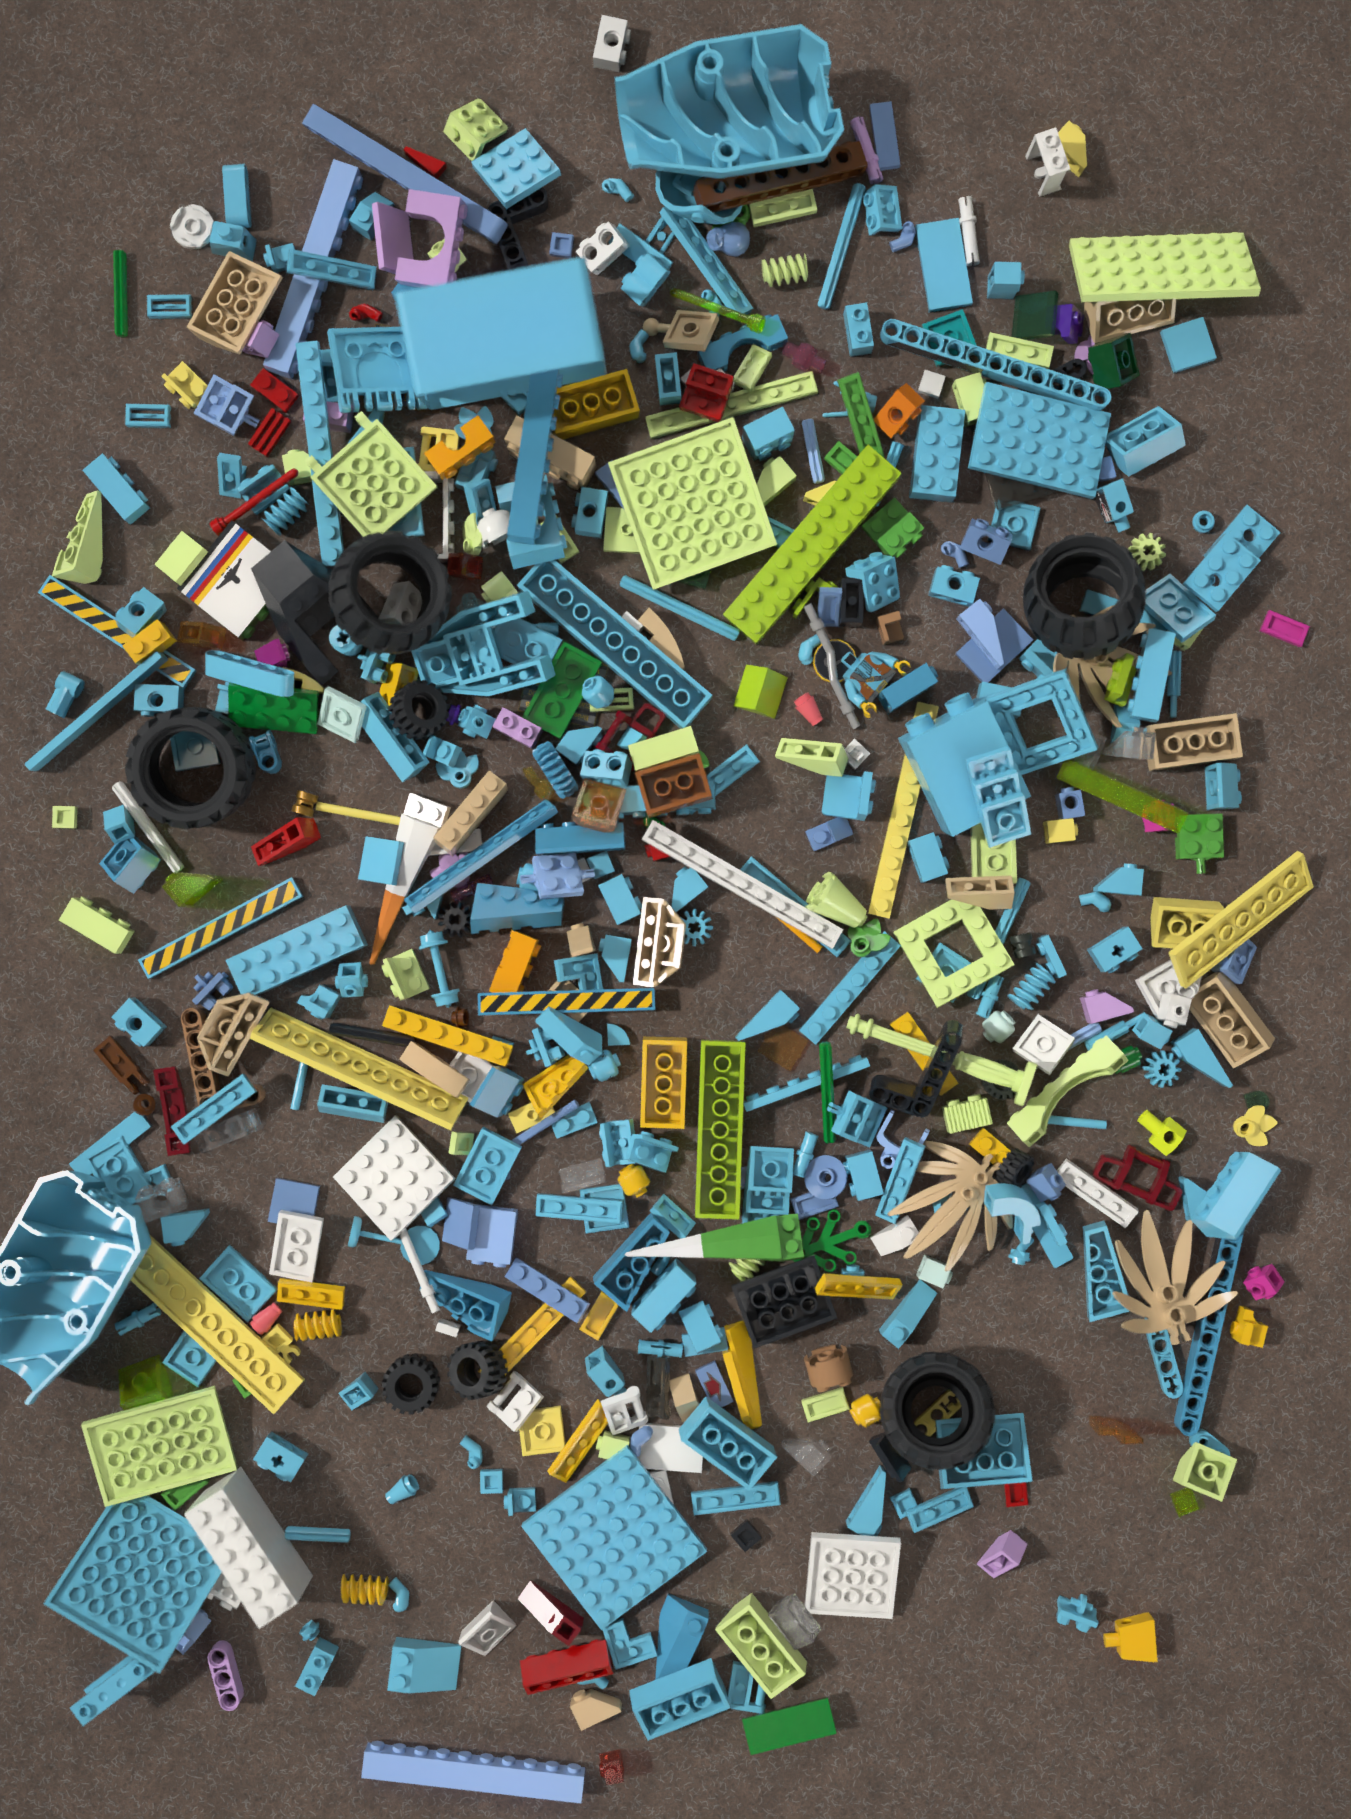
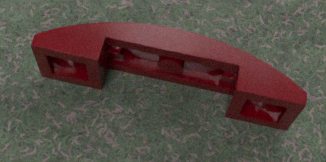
[153,1066,191,1156]

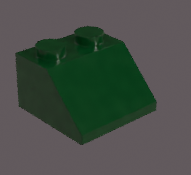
[1088,332,1140,389]

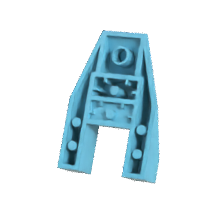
[411,590,556,696]

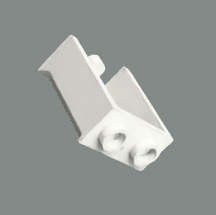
[1025,128,1070,197]

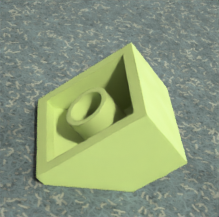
[1173,1442,1237,1502]

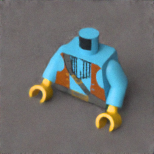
[841,651,911,718]

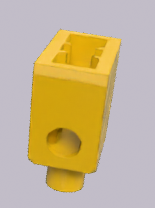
[1103,1612,1158,1662]

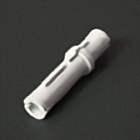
[958,196,980,266]

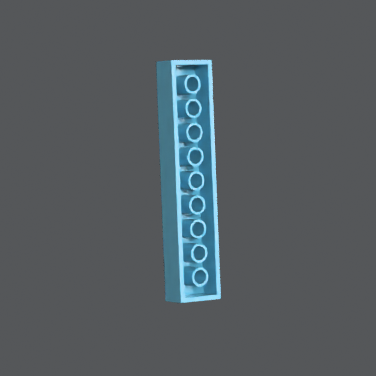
[517,560,712,729]

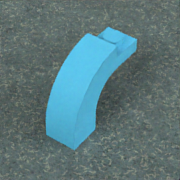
[984,1183,1040,1245]

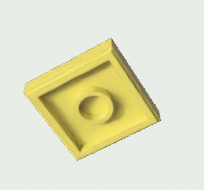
[519,1406,566,1456]

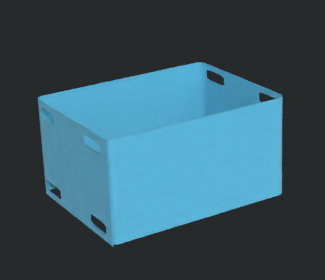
[394,257,607,410]

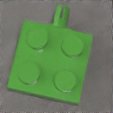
[1175,814,1224,874]

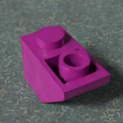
[254,638,290,668]

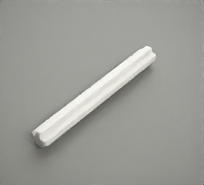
[112,781,184,873]

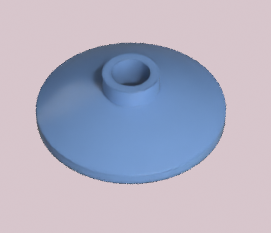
[804,1155,847,1200]

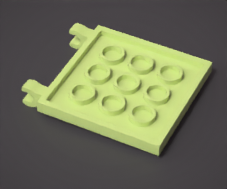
[305,411,437,537]

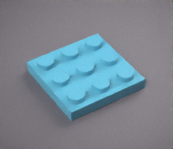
[471,128,561,209]

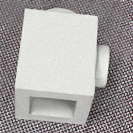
[1156,993,1192,1028]

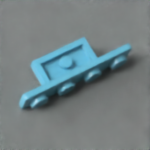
[1021,1183,1073,1268]

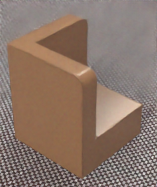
[876,611,904,645]

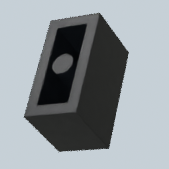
[839,578,864,627]

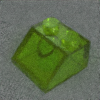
[162,872,223,908]
[118,1354,173,1410]

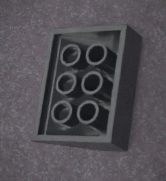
[731,1255,837,1349]

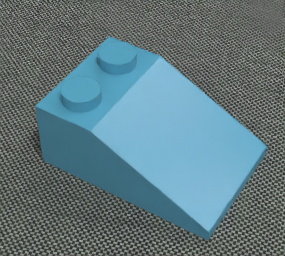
[387,1637,461,1693]

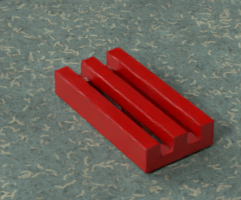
[248,408,291,457]

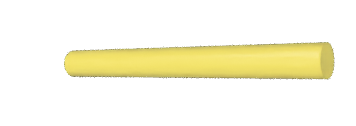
[316,802,401,825]

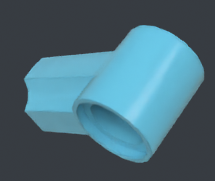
[46,671,85,718]

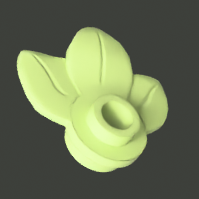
[463,513,483,557]

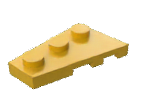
[522,1055,588,1119]

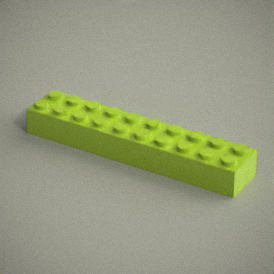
[723,445,901,645]

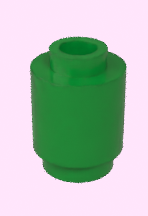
[1115,1045,1143,1074]

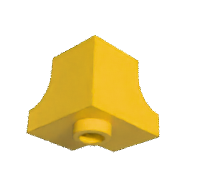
[1230,1305,1268,1348]

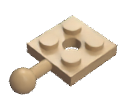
[643,310,719,352]

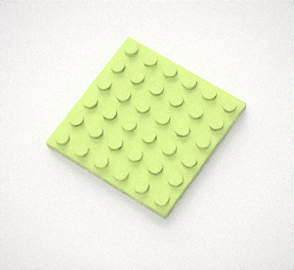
[608,417,777,590]

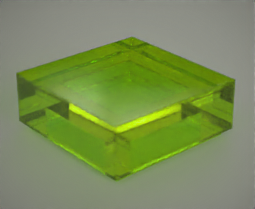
[1169,1487,1199,1517]

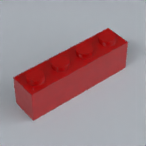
[520,1639,614,1695]

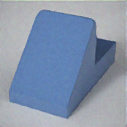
[805,817,853,852]

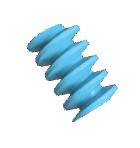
[262,487,309,536]
[329,625,363,656]
[1007,963,1056,1010]

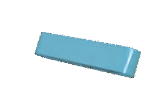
[205,650,294,697]

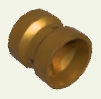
[291,790,319,817]

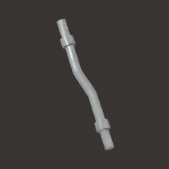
[804,603,860,729]

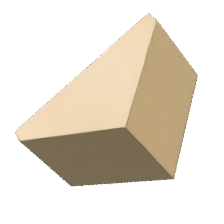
[668,1373,700,1422]

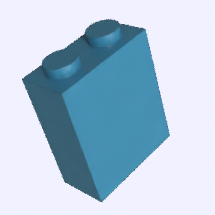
[877,663,938,715]

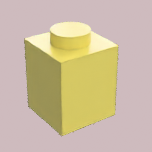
[1043,818,1078,844]

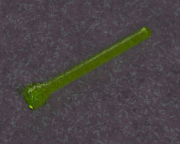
[670,288,766,334]

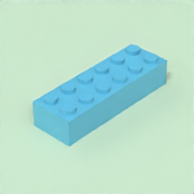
[226,905,368,996]

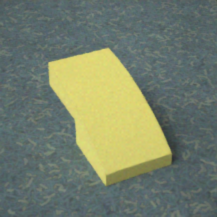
[283,667,325,694]

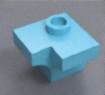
[297,984,341,1020]

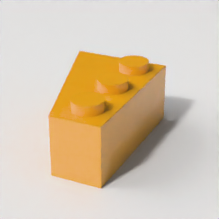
[489,930,541,993]

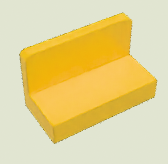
[379,663,418,706]

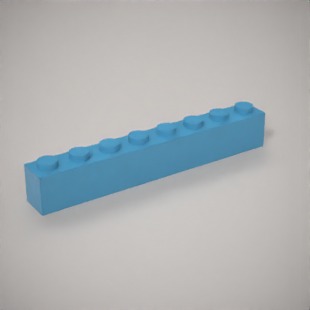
[507,368,563,545]

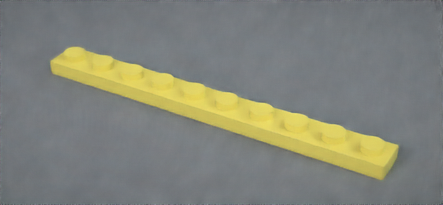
[868,702,939,919]

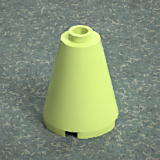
[805,872,867,928]

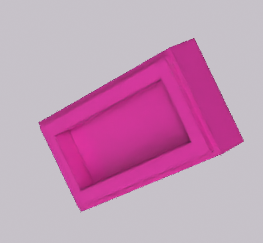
[1260,610,1310,647]

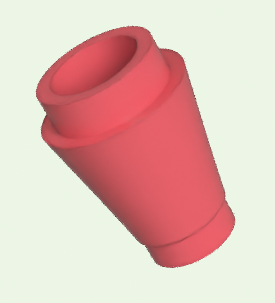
[794,692,823,726]
[249,1303,283,1335]

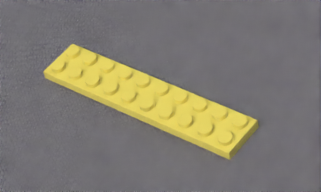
[250,1008,468,1130]
[131,1235,305,1414]

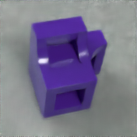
[1046,304,1084,344]

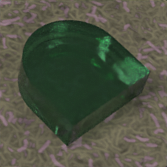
[1243,1091,1269,1111]

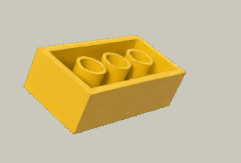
[552,369,640,440]
[640,1036,687,1129]

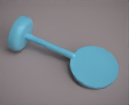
[347,1216,440,1265]

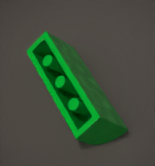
[742,1697,837,1755]

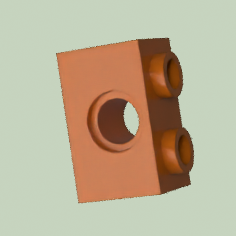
[873,383,925,438]

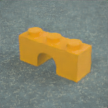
[424,415,496,480]

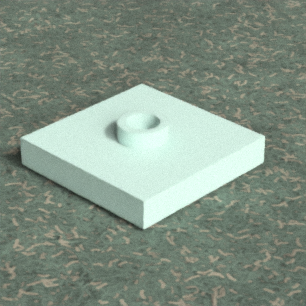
[317,686,367,743]

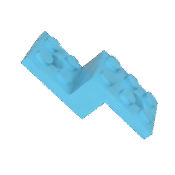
[1183,505,1280,612]

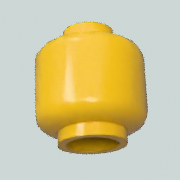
[617,1164,650,1198]
[849,1394,881,1428]

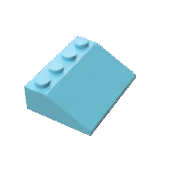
[935,1413,1032,1489]

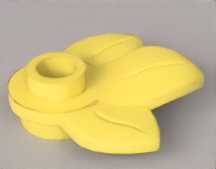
[1233,1105,1277,1146]

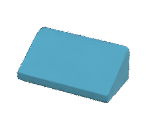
[463,479,497,525]

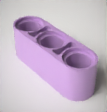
[208,1640,244,1711]

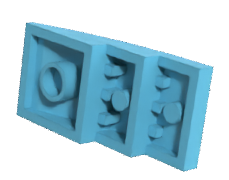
[965,746,1031,848]
[742,1146,794,1223]

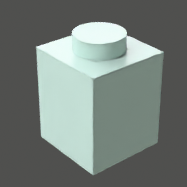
[916,1255,953,1288]

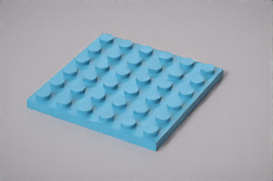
[521,1445,707,1630]
[44,1495,222,1674]

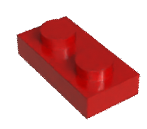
[250,368,299,413]

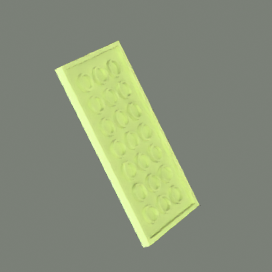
[1069,232,1261,302]

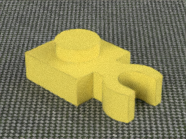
[261,1323,301,1364]

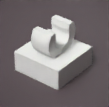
[845,739,870,770]

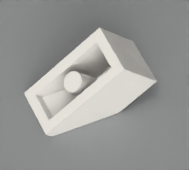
[870,1215,919,1256]

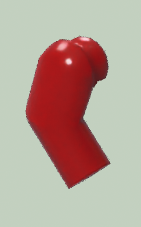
[349,303,383,322]

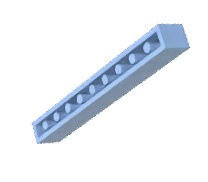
[263,159,363,379]
[361,1741,585,1803]

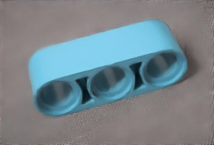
[222,164,251,228]

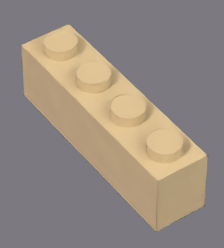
[433,770,508,857]

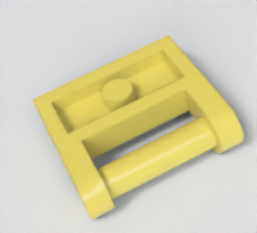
[418,427,460,476]

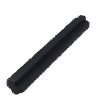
[329,1023,416,1047]

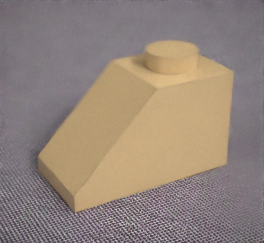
[570,1689,622,1731]

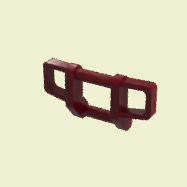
[595,703,665,774]
[1092,1144,1183,1211]

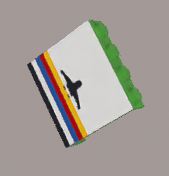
[177,520,271,640]

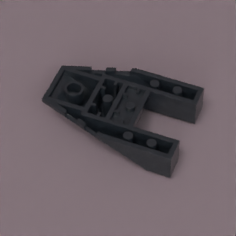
[251,540,379,686]

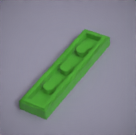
[837,372,885,457]

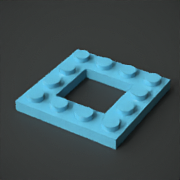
[981,669,1098,775]

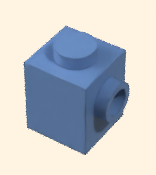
[1026,1163,1066,1202]

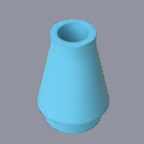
[385,1474,419,1505]

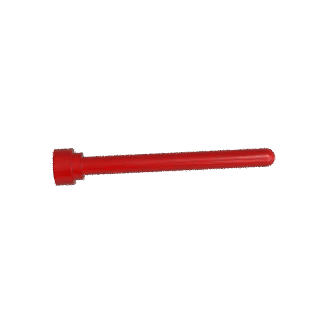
[210,468,299,536]

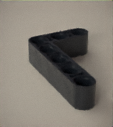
[487,187,549,271]
[869,1020,963,1118]

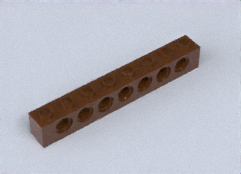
[693,141,868,213]

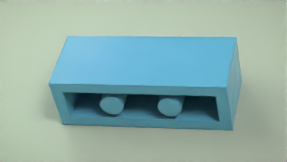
[83,453,150,525]
[317,1084,388,1123]

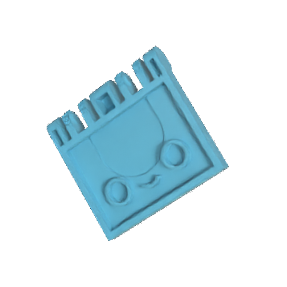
[327,327,428,413]

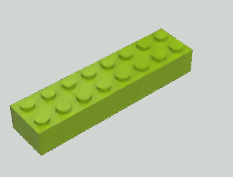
[695,1039,745,1219]

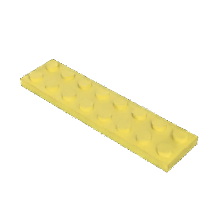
[1169,851,1313,988]

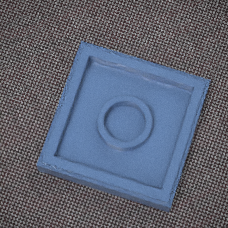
[268,1178,320,1223]
[442,1198,480,1250]

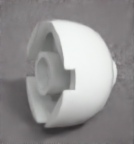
[477,508,510,549]

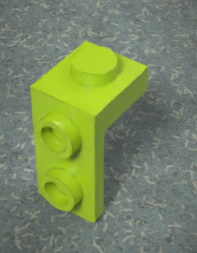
[792,577,838,618]

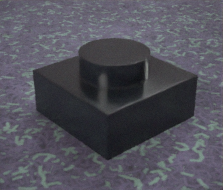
[731,1519,762,1552]

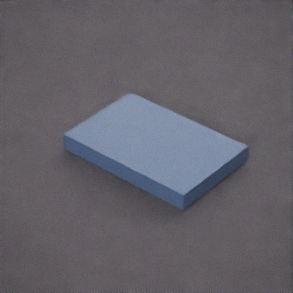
[955,608,1033,683]

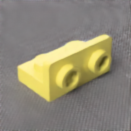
[161,361,208,409]

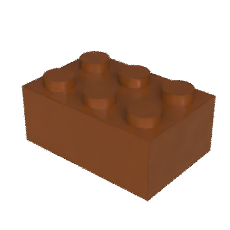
[635,753,713,818]

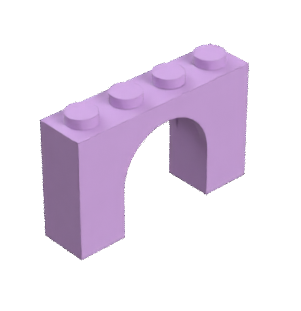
[395,189,467,288]

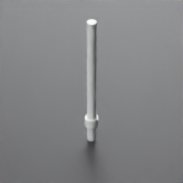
[399,1228,440,1313]

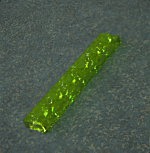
[1056,759,1189,834]

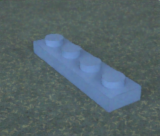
[505,1258,590,1323]

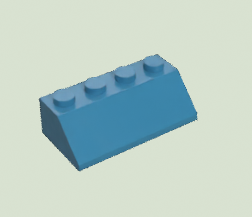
[535,819,626,856]

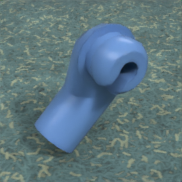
[889,221,916,252]
[941,541,969,568]
[630,1425,653,1457]

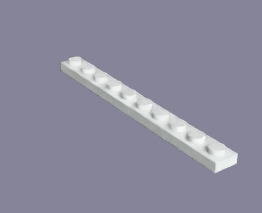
[642,820,843,949]

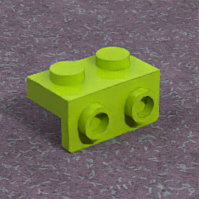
[1104,653,1137,707]

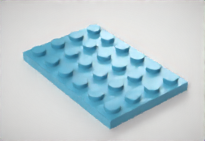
[968,382,1111,499]

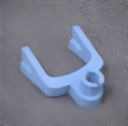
[876,1109,930,1169]

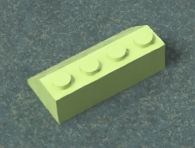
[715,1593,807,1699]

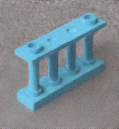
[70,1655,155,1726]

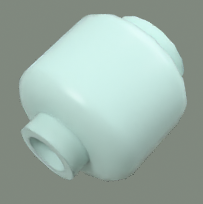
[982,1010,1015,1043]

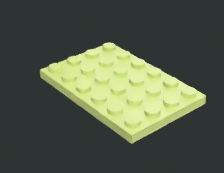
[81,1386,237,1507]

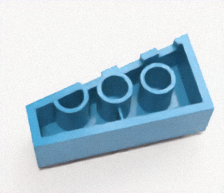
[593,1213,670,1312]

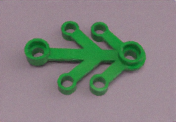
[793,1210,871,1273]

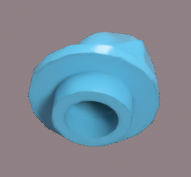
[1008,1237,1034,1265]

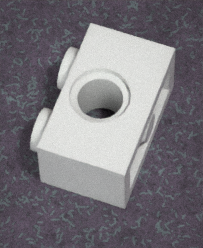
[593,15,631,72]

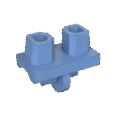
[192,972,233,1011]

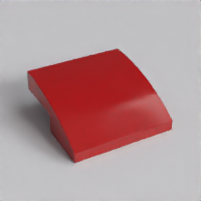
[679,363,734,422]

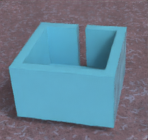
[742,407,795,461]

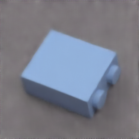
[466,1204,518,1267]

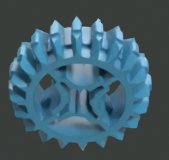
[533,741,578,799]

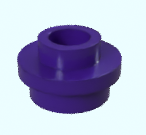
[446,705,461,726]

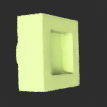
[52,806,77,829]
[449,1131,474,1155]

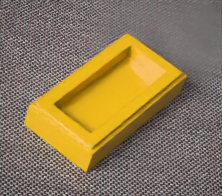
[579,1291,619,1340]

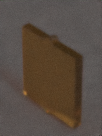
[758,1025,808,1071]

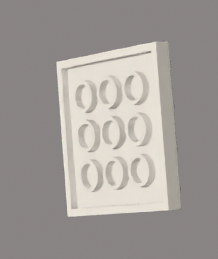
[333,1115,456,1241]
[804,1532,901,1619]

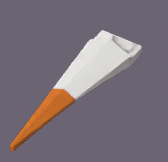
[370,793,451,965]

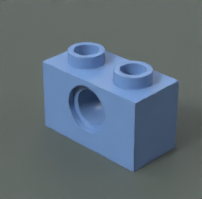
[960,518,1012,565]

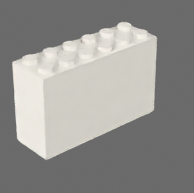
[184,1466,313,1629]

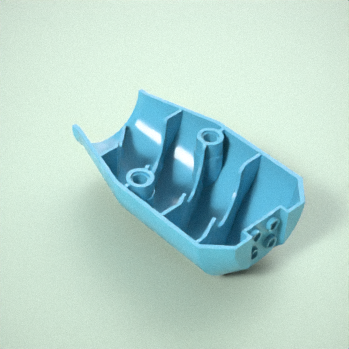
[615,24,844,179]
[0,1171,151,1405]

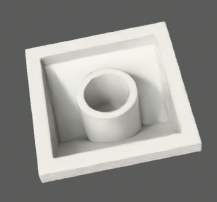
[458,1600,517,1656]

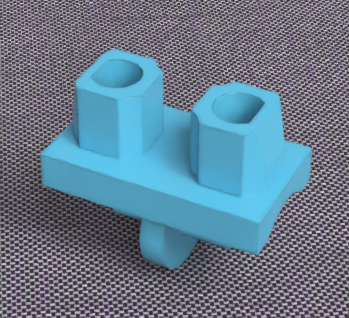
[357,649,396,684]
[526,1027,565,1067]
[1056,1594,1099,1633]

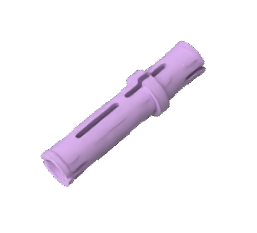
[850,117,883,184]

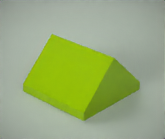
[734,665,788,719]

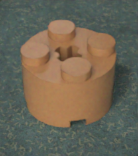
[804,1345,853,1392]

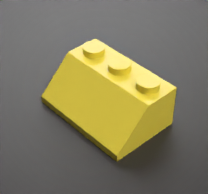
[1151,897,1224,948]

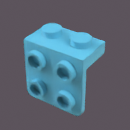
[845,552,900,612]
[1019,639,1067,678]
[822,771,876,821]

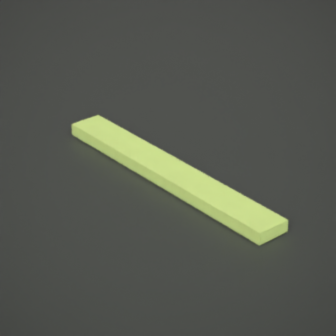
[645,371,818,439]

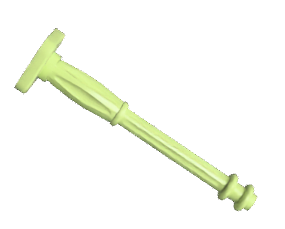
[846,1014,1037,1106]

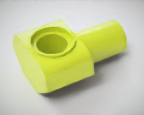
[1137,1110,1187,1156]

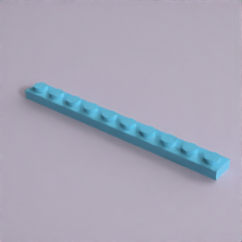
[295,341,344,567]

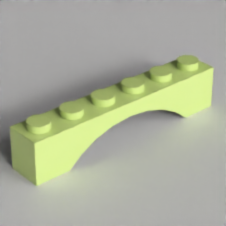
[1007,1036,1128,1147]

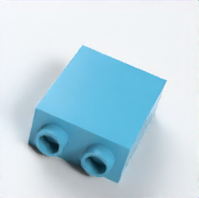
[898,693,1031,837]

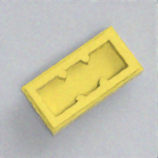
[508,1103,556,1133]

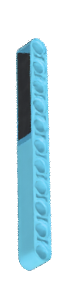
[880,319,1111,411]

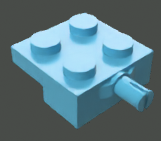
[827,1091,887,1148]

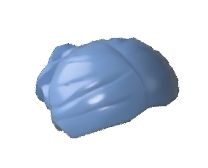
[706,222,750,256]

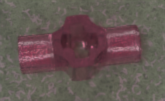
[782,341,827,374]

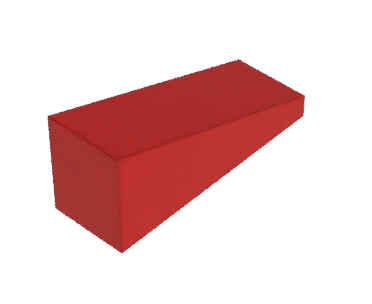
[404,146,447,179]

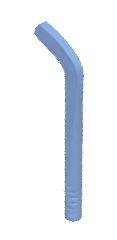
[505,1100,579,1180]

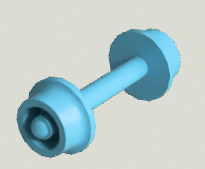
[419,930,460,1008]

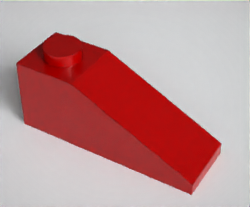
[251,817,321,866]

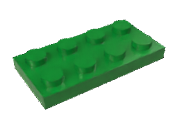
[522,641,602,739]
[228,682,318,734]

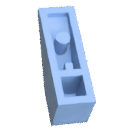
[956,599,1004,669]

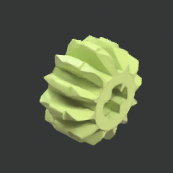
[1128,533,1166,571]

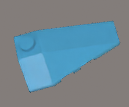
[420,1270,512,1341]
[655,1593,709,1680]

